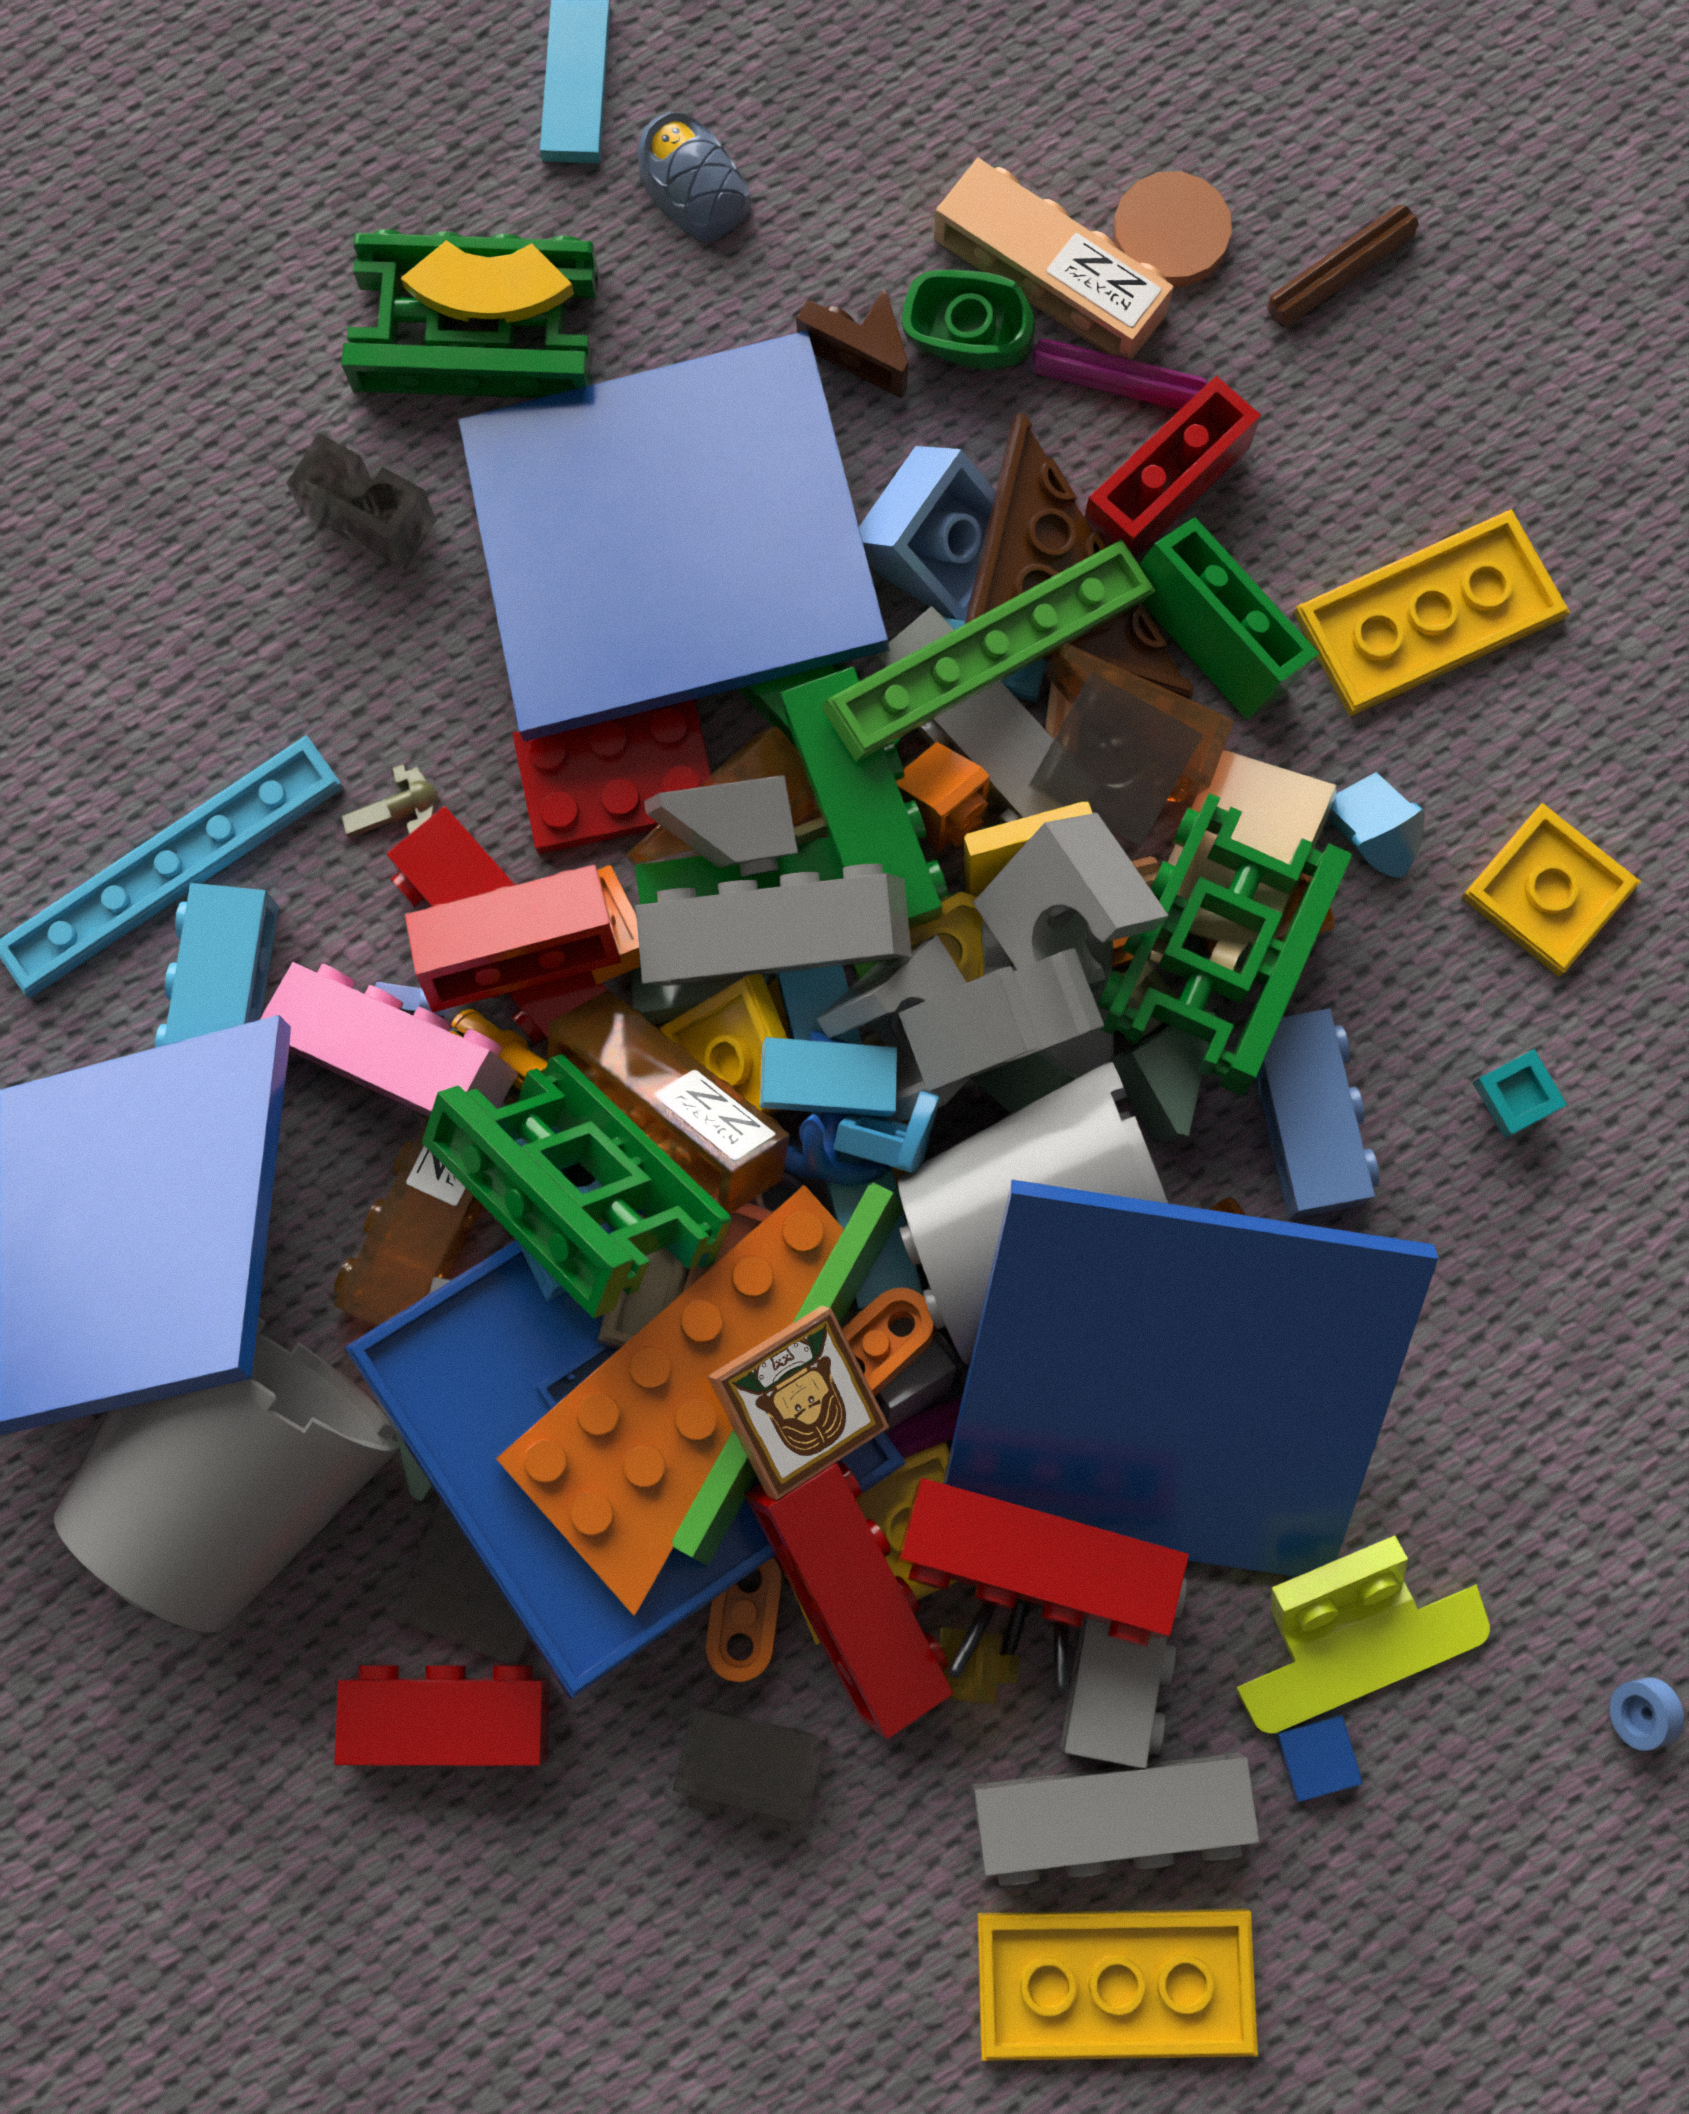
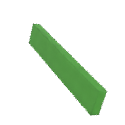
[821,539,1155,762]
[671,1183,903,1566]

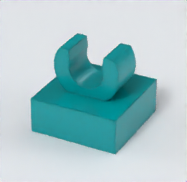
[1473,1049,1567,1139]

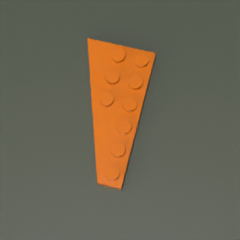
[496,1185,844,1616]

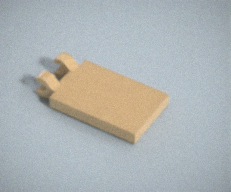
[1149,748,1336,974]

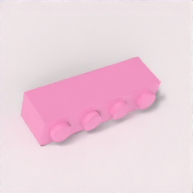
[260,962,518,1118]

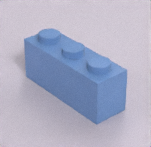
[1255,1009,1379,1220]

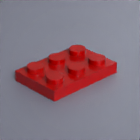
[512,699,713,854]

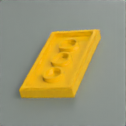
[1293,509,1570,717]
[977,1909,1258,2061]

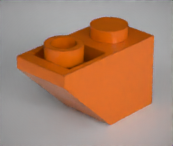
[896,742,990,853]

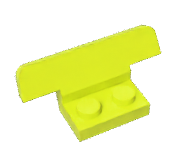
[1236,1535,1490,1733]

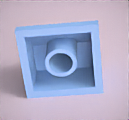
[859,446,996,621]

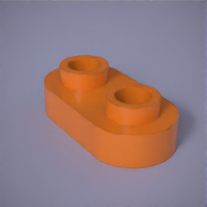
[842,1287,936,1397]
[706,1557,782,1682]

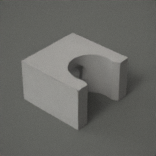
[973,813,1169,993]
[816,935,971,1123]
[898,948,1104,1091]

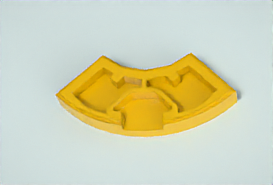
[401,240,574,323]

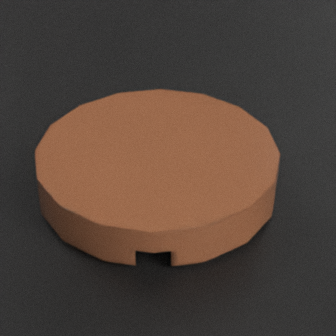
[1113,171,1232,287]

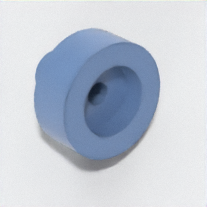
[1610,1677,1684,1751]

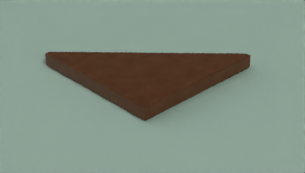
[964,413,1194,703]

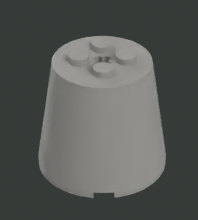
[897,1062,1168,1365]
[54,1317,400,1632]

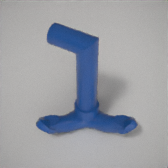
[771,1029,892,1186]

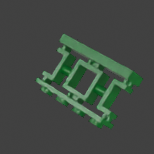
[341,229,598,398]
[1097,793,1352,1096]
[422,1054,731,1319]

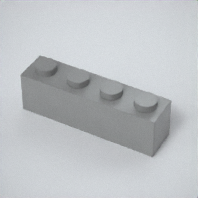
[875,606,1100,824]
[635,864,912,986]
[972,1752,1260,1885]

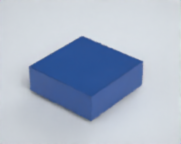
[1275,1715,1363,1802]

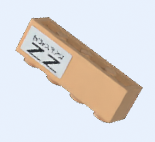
[934,157,1174,360]

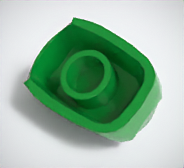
[901,270,1035,369]

